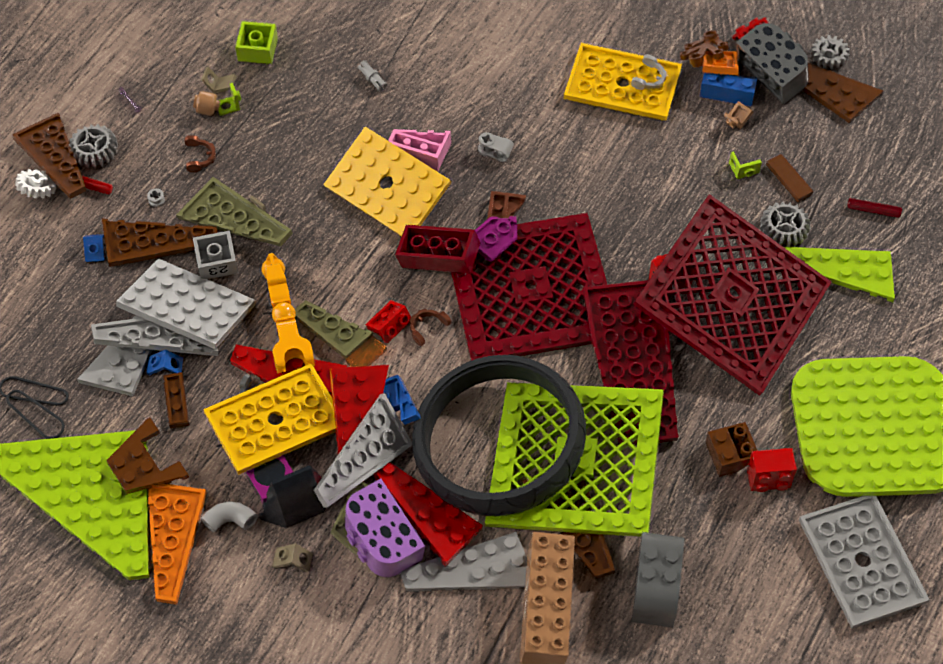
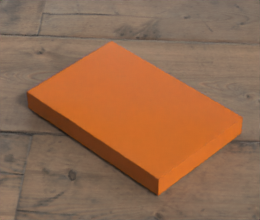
[702,50,739,75]

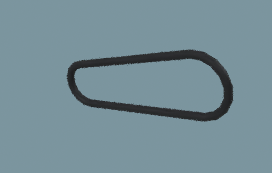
[0,376,69,406]
[6,390,65,439]

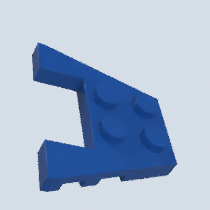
[383,374,420,425]

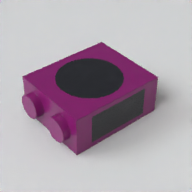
[244,455,293,504]

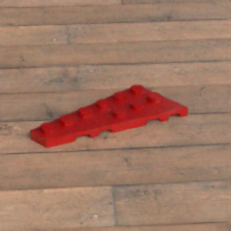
[230,344,347,399]
[330,365,389,454]
[374,462,483,567]

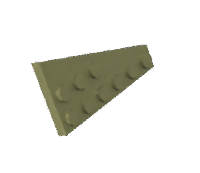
[176,177,293,247]

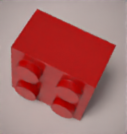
[747,448,797,492]

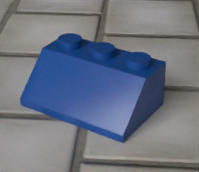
[699,73,757,106]

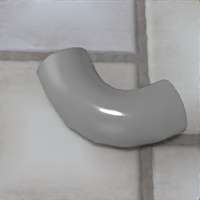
[200,501,258,532]

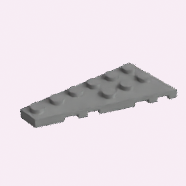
[77,315,153,396]
[314,393,412,508]
[400,532,527,591]

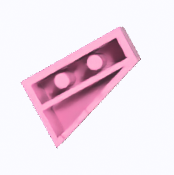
[388,129,451,171]

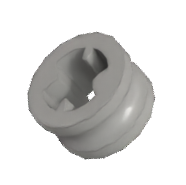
[147,188,165,207]

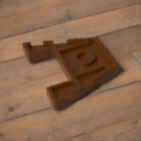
[106,417,189,494]

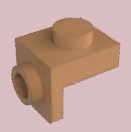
[724,101,753,129]

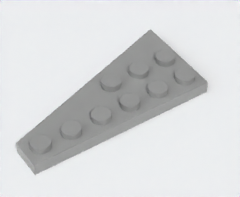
[91,318,218,356]

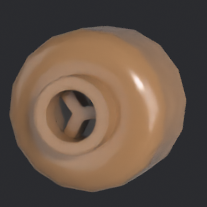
[193,91,220,116]

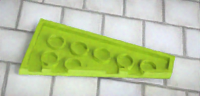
[784,247,895,302]

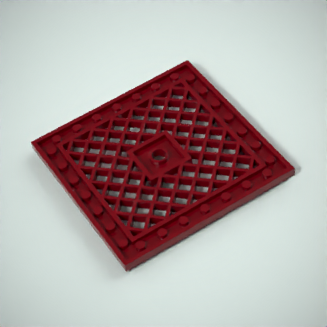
[633,194,832,396]
[451,213,607,361]

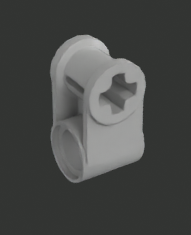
[478,132,514,162]

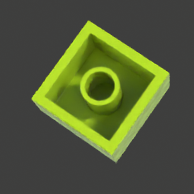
[235,21,278,64]

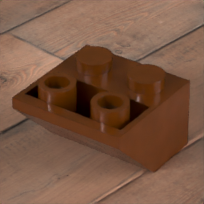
[705,422,758,477]

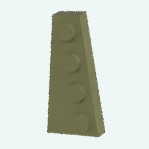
[295,300,373,360]

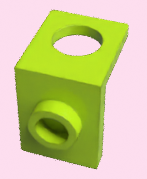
[218,82,241,116]
[729,151,762,179]

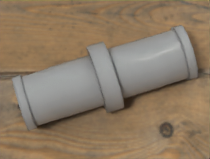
[358,61,387,92]

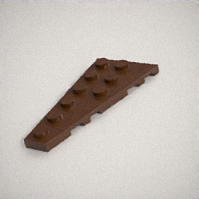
[521,476,616,579]

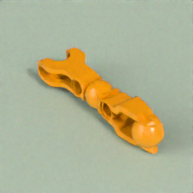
[262,253,315,373]

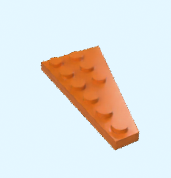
[148,483,207,605]

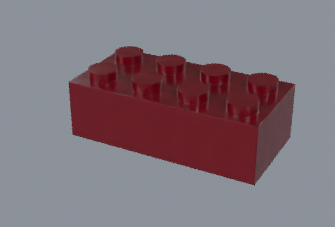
[395,225,481,273]

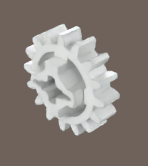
[15,169,56,199]

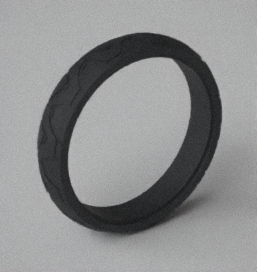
[412,355,586,516]

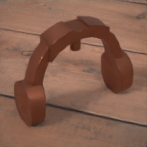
[184,135,216,172]
[410,309,452,346]

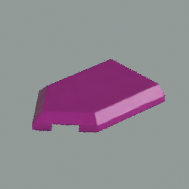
[475,216,517,262]

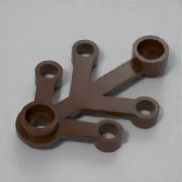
[679,30,729,68]

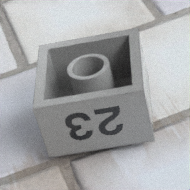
[193,231,238,279]

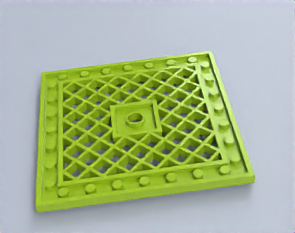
[485,382,664,537]

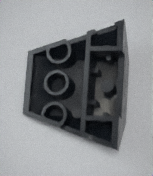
[259,465,326,528]

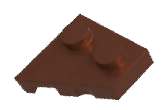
[487,191,526,219]

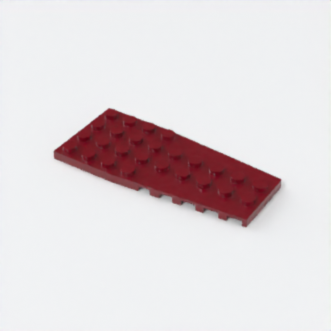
[583,280,679,446]

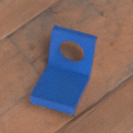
[83,234,105,262]
[147,350,183,375]

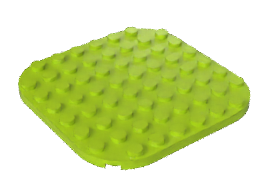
[791,356,943,497]

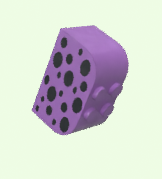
[345,479,425,577]

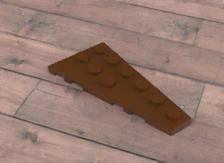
[803,63,883,124]
[12,112,86,199]
[102,218,218,267]

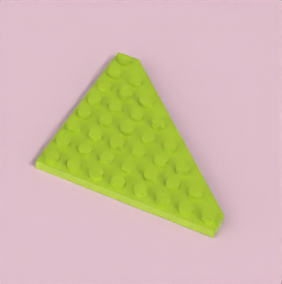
[0,430,149,580]

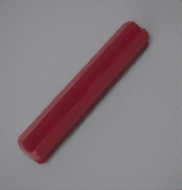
[847,198,902,218]

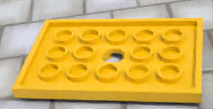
[564,43,682,121]
[323,127,452,237]
[204,364,336,475]

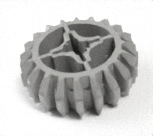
[68,124,118,169]
[760,202,811,247]

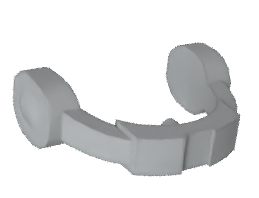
[631,54,667,90]

